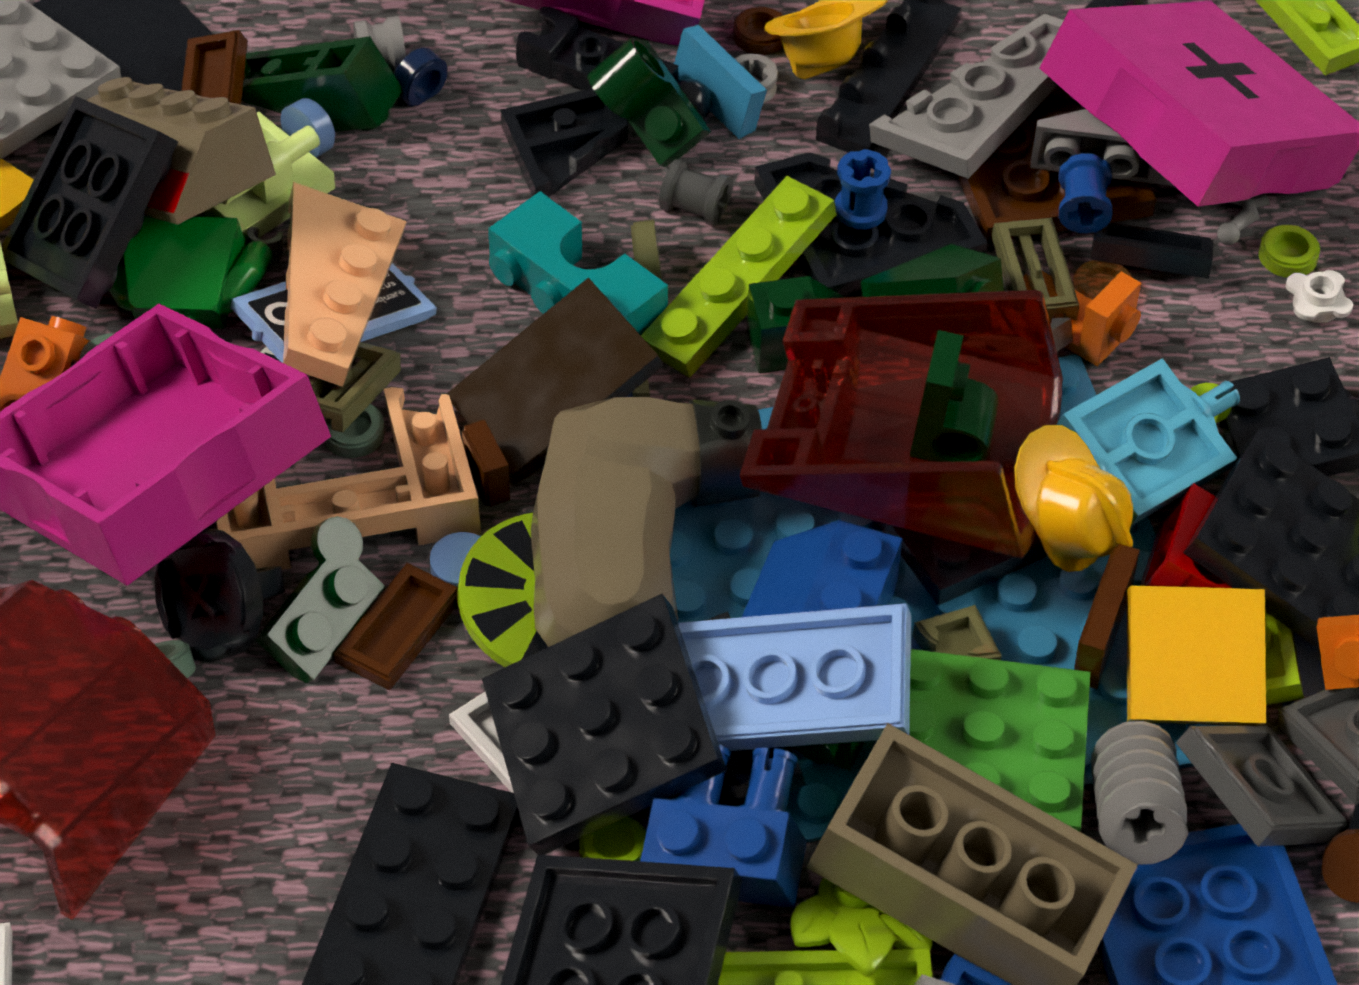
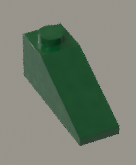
[241,36,402,132]

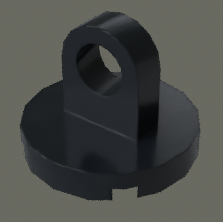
[154,528,285,663]

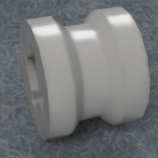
[353,16,406,72]

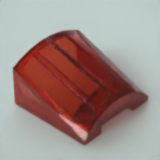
[739,290,1063,559]

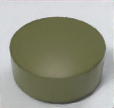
[631,219,662,279]

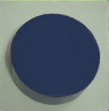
[394,48,448,106]

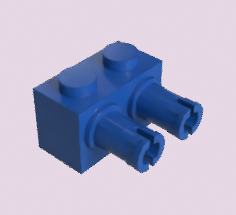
[640,744,807,908]

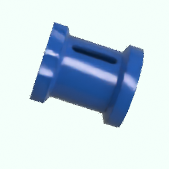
[835,150,891,229]
[1059,153,1113,233]

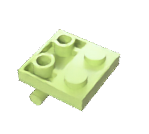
[203,112,335,246]

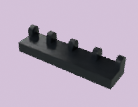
[816,0,961,152]

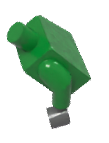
[109,216,283,329]

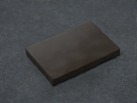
[446,277,664,483]

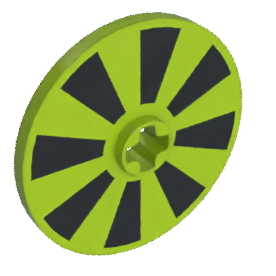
[457,512,548,667]

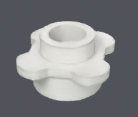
[1286,270,1353,323]

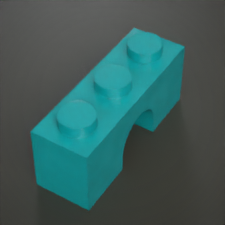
[488,191,668,335]

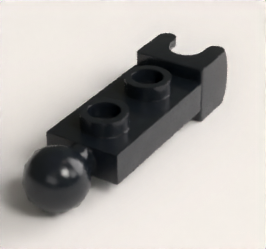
[516,6,712,119]

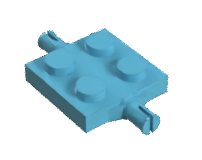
[1057,358,1240,526]

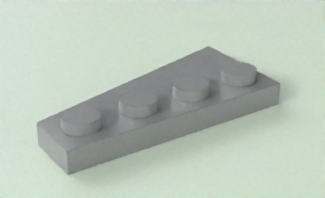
[869,14,1064,178]

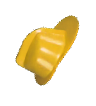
[764,0,889,80]
[1014,425,1134,572]

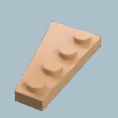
[283,182,407,387]

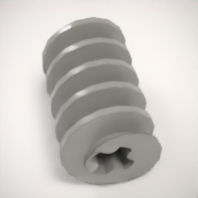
[1091,721,1189,865]

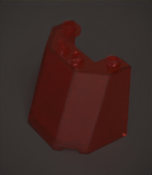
[0,580,216,920]

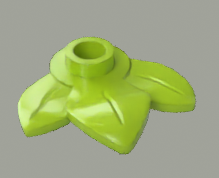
[790,878,932,977]

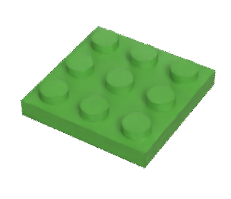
[909,649,1090,832]

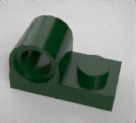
[588,37,711,167]
[909,330,999,467]

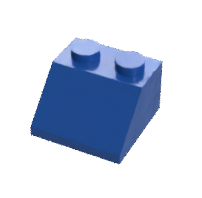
[742,520,903,617]

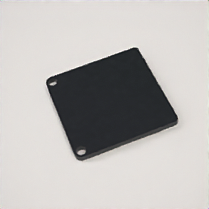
[32,0,213,134]

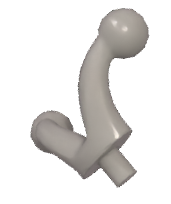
[1217,193,1270,245]

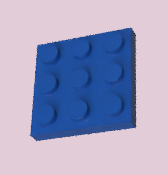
[1098,824,1337,985]

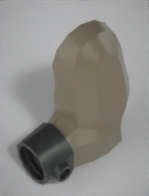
[531,397,764,647]

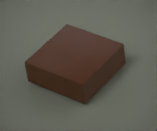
[462,419,510,507]

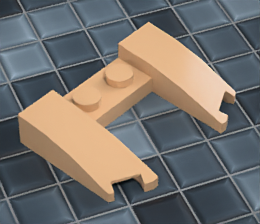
[216,387,481,570]

